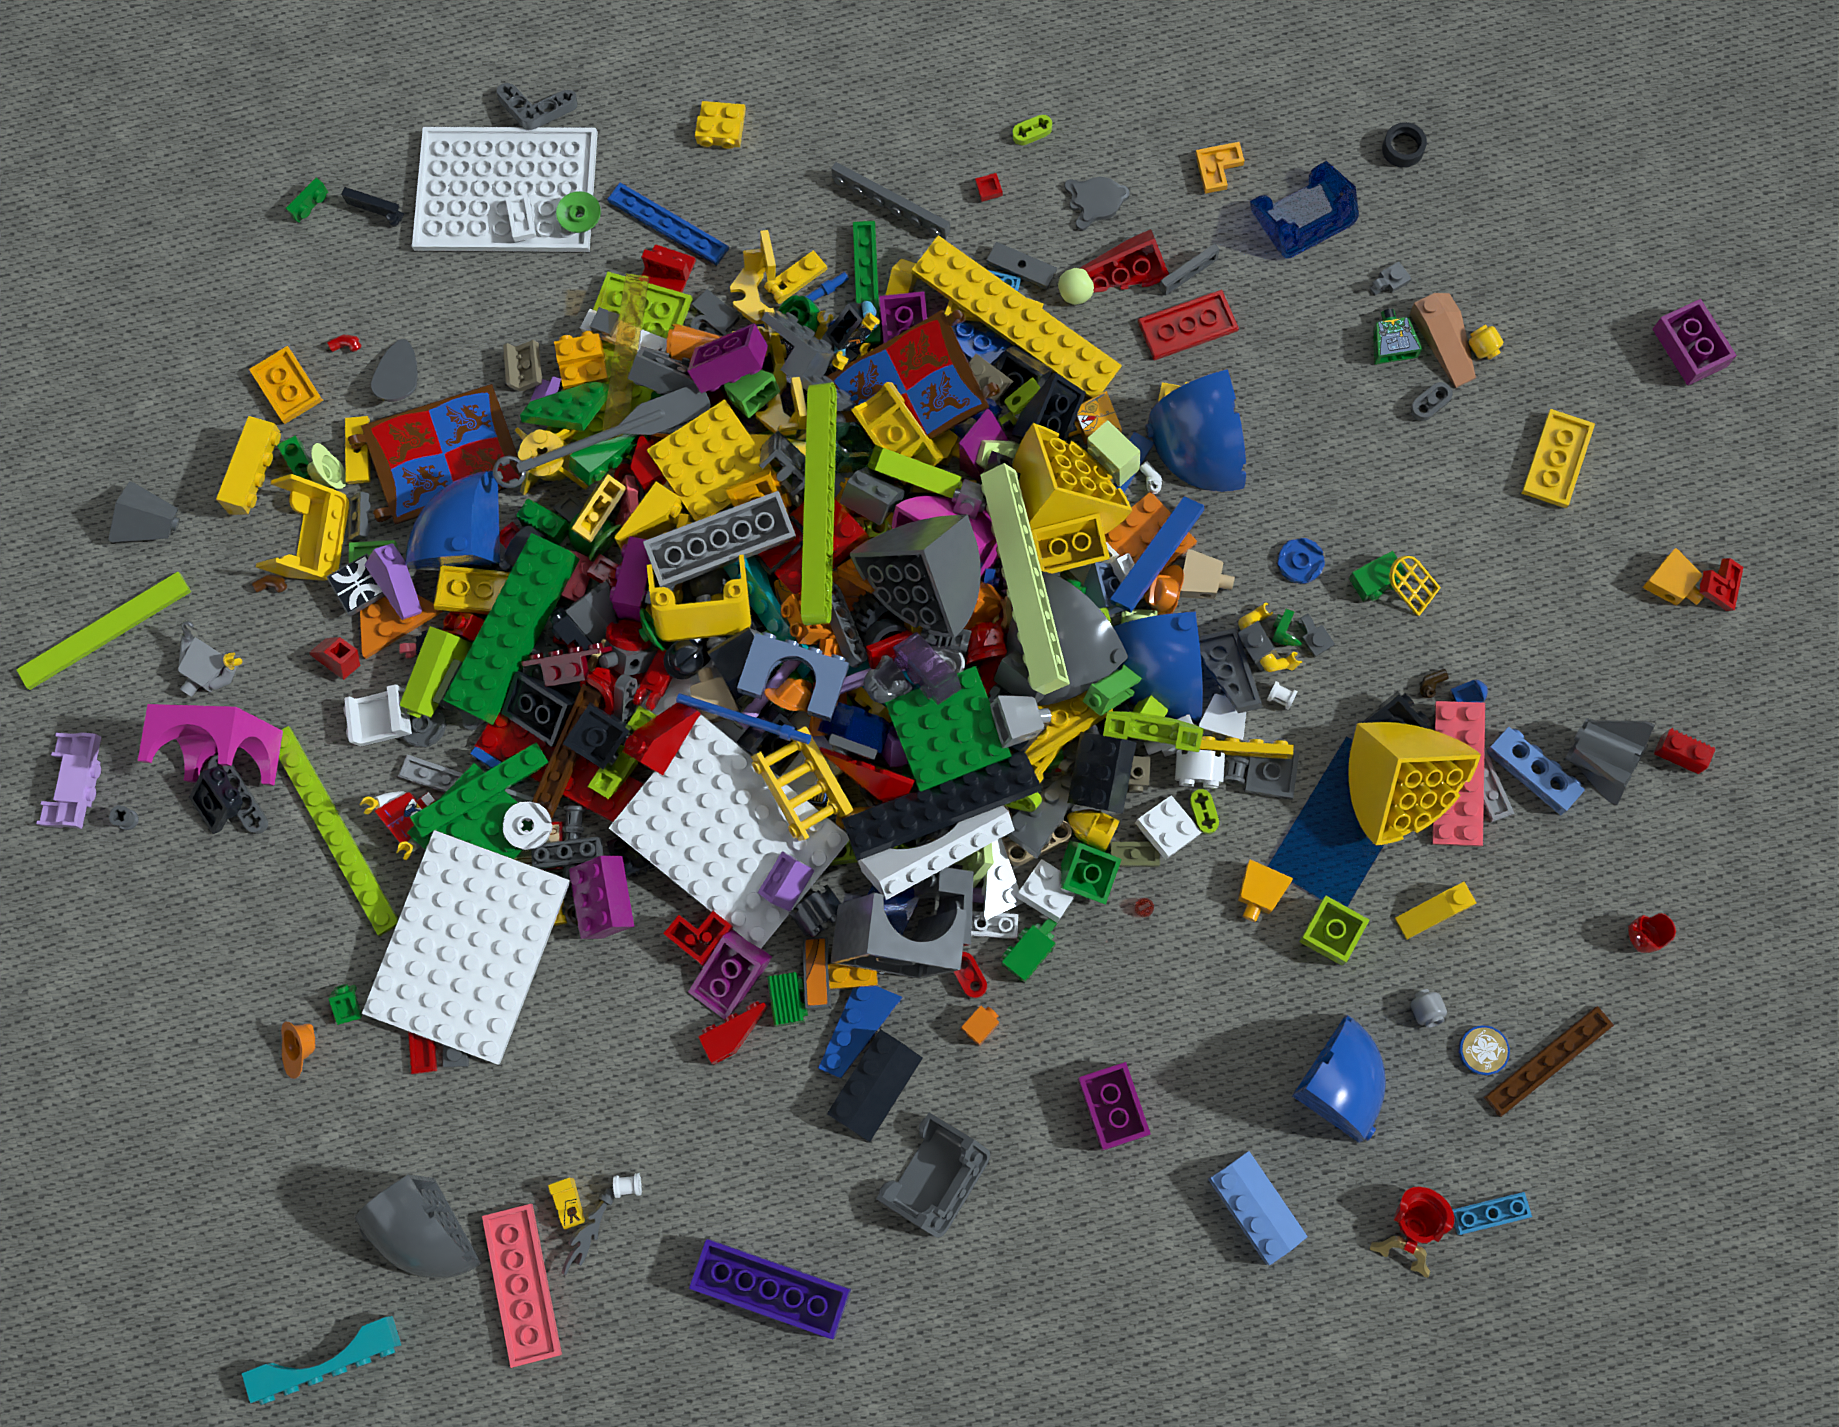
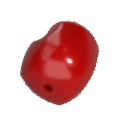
[1628,913,1676,953]

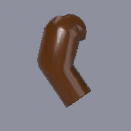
[252,574,287,593]

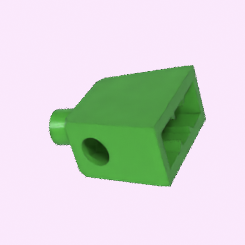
[724,370,781,418]

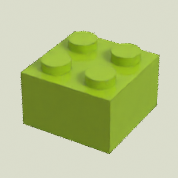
[1299,896,1369,966]

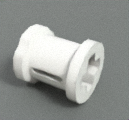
[1267,681,1298,710]
[613,1173,642,1198]

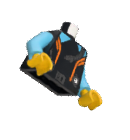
[825,301,880,371]

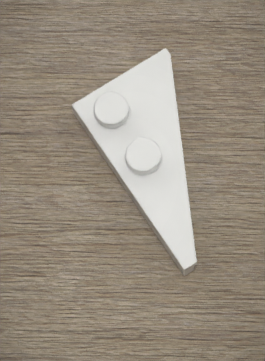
[980,838,1024,920]

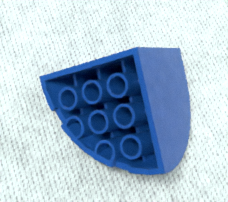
[1145,369,1246,492]
[406,471,500,569]
[1113,611,1203,724]
[1292,1014,1386,1143]

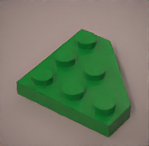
[520,382,613,431]

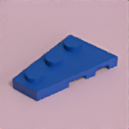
[951,322,1013,366]

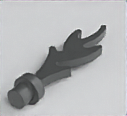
[561,1188,614,1275]

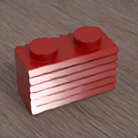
[1654,728,1716,774]

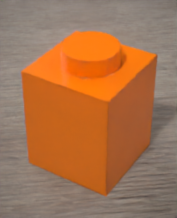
[961,1006,999,1046]

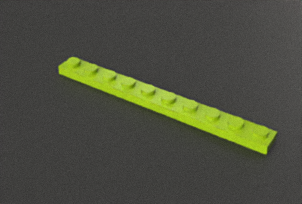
[279,726,399,936]

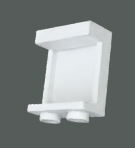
[343,685,412,746]

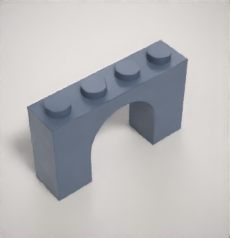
[737,632,849,722]

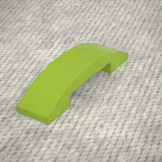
[588,705,657,799]
[1103,711,1204,752]

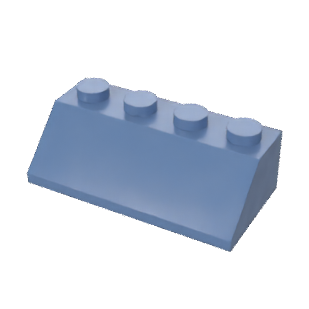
[1208,1151,1308,1265]

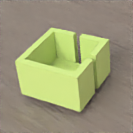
[1087,420,1140,487]

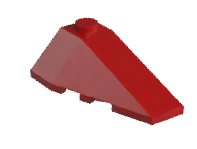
[1079,229,1169,293]
[819,747,914,804]

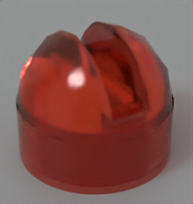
[1135,898,1154,918]

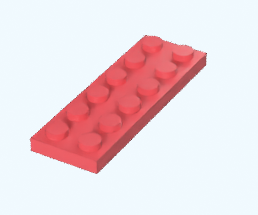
[1432,701,1485,847]
[482,1204,562,1368]

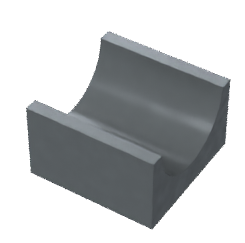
[831,893,967,979]

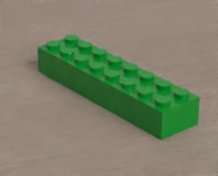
[443,533,580,725]

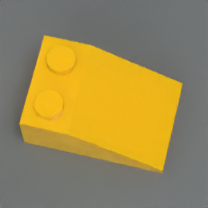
[614,482,686,551]

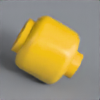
[1468,324,1504,360]

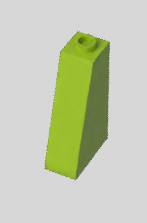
[867,445,962,498]
[399,626,473,718]

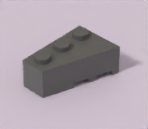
[627,346,695,395]

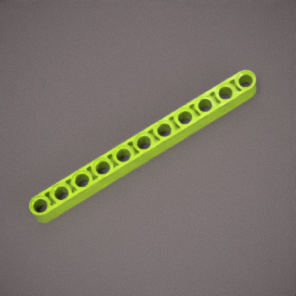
[801,382,837,626]

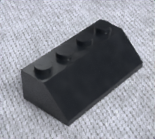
[827,1029,923,1142]

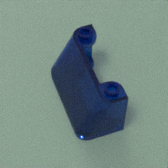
[1250,161,1359,259]

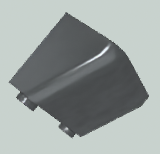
[876,1112,990,1238]

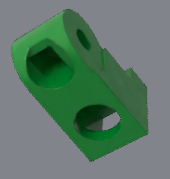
[277,435,311,479]

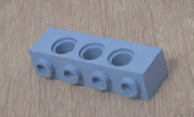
[1487,727,1585,815]

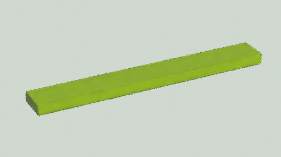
[16,572,191,690]

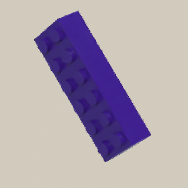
[689,1239,851,1340]

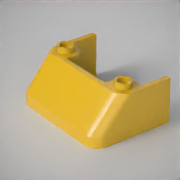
[256,474,349,581]
[647,554,751,642]

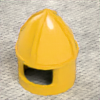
[1067,809,1120,852]

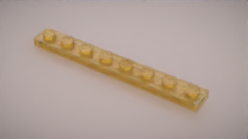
[602,274,649,441]

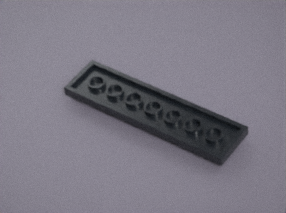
[842,750,1042,861]

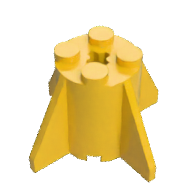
[514,427,588,495]

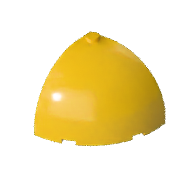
[1012,423,1132,534]
[1349,722,1481,845]

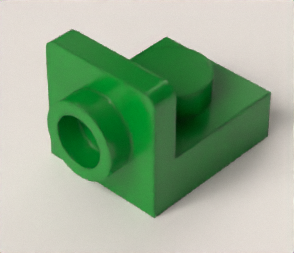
[328,984,362,1025]

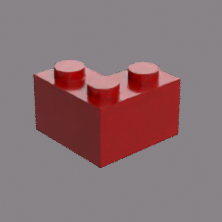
[663,911,733,967]

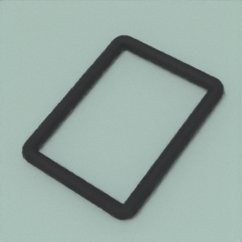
[753,516,803,574]

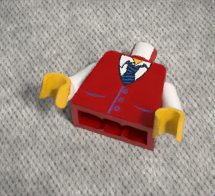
[359,791,436,860]

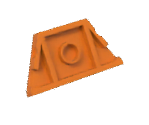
[360,594,443,659]

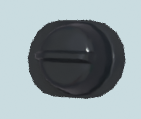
[663,638,711,680]

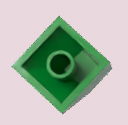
[1061,841,1122,905]

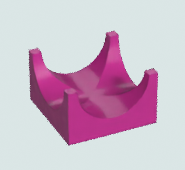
[138,704,283,786]

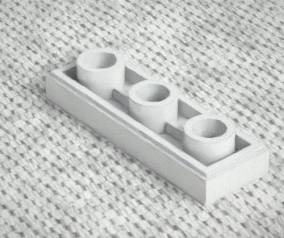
[971,911,1018,939]

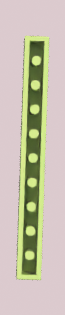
[980,463,1070,695]

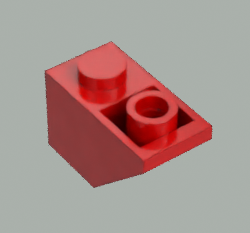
[630,435,665,494]
[442,611,485,643]
[309,637,361,680]

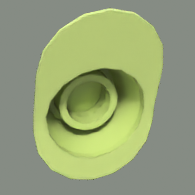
[307,443,347,489]

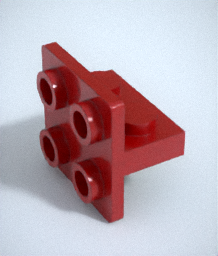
[639,245,696,293]

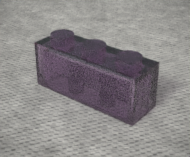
[893,632,962,705]

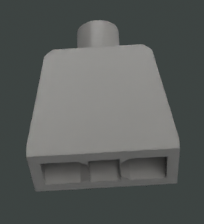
[990,696,1051,748]

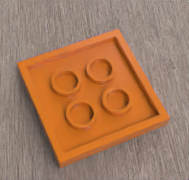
[1104,492,1197,575]

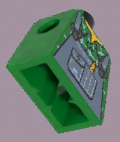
[1373,309,1422,365]

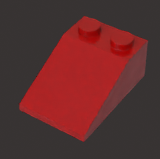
[622,703,701,775]

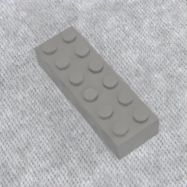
[643,491,796,588]

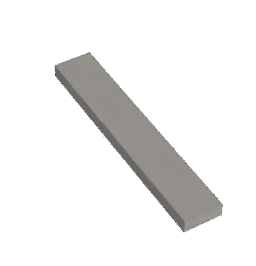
[398,754,533,803]

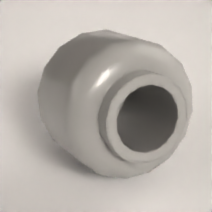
[1410,989,1447,1028]

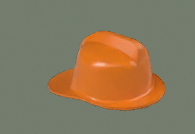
[1144,565,1184,615]
[764,678,813,712]
[281,1021,315,1079]

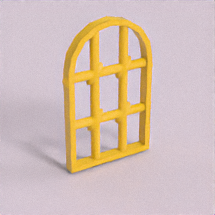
[1389,555,1441,616]

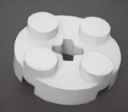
[503,802,553,850]

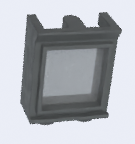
[759,430,806,497]

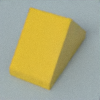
[886,258,918,295]

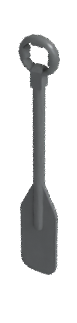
[493,384,711,488]

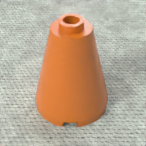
[666,324,722,363]

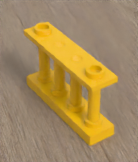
[751,726,854,841]

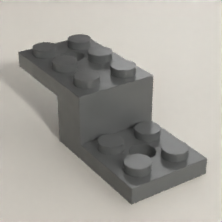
[761,311,856,411]
[913,826,974,946]

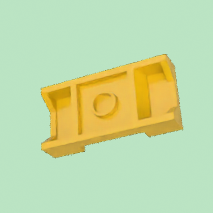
[851,382,944,485]

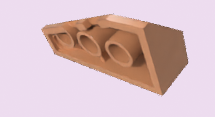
[1410,293,1476,388]

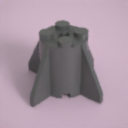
[1565,718,1655,805]

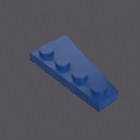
[818,986,903,1078]

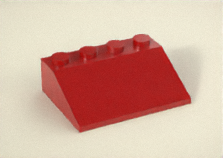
[758,498,869,594]

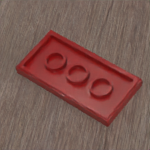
[1137,290,1239,361]

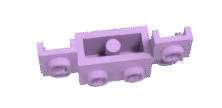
[36,733,101,829]

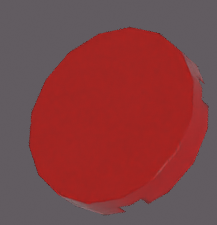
[606,619,652,651]

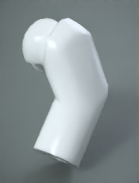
[1140,461,1162,494]

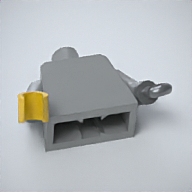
[178,621,242,697]

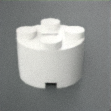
[1175,750,1225,789]

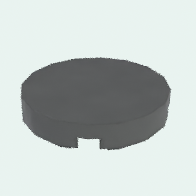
[402,707,446,748]

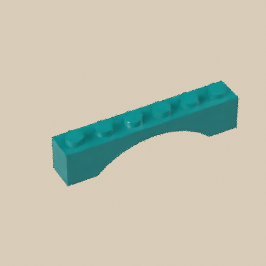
[724,556,820,679]
[242,1316,401,1406]

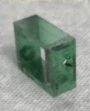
[835,422,875,473]

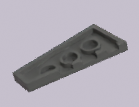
[1006,774,1075,859]

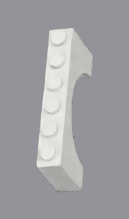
[858,806,1014,900]

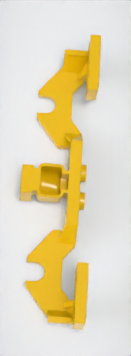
[730,230,807,435]

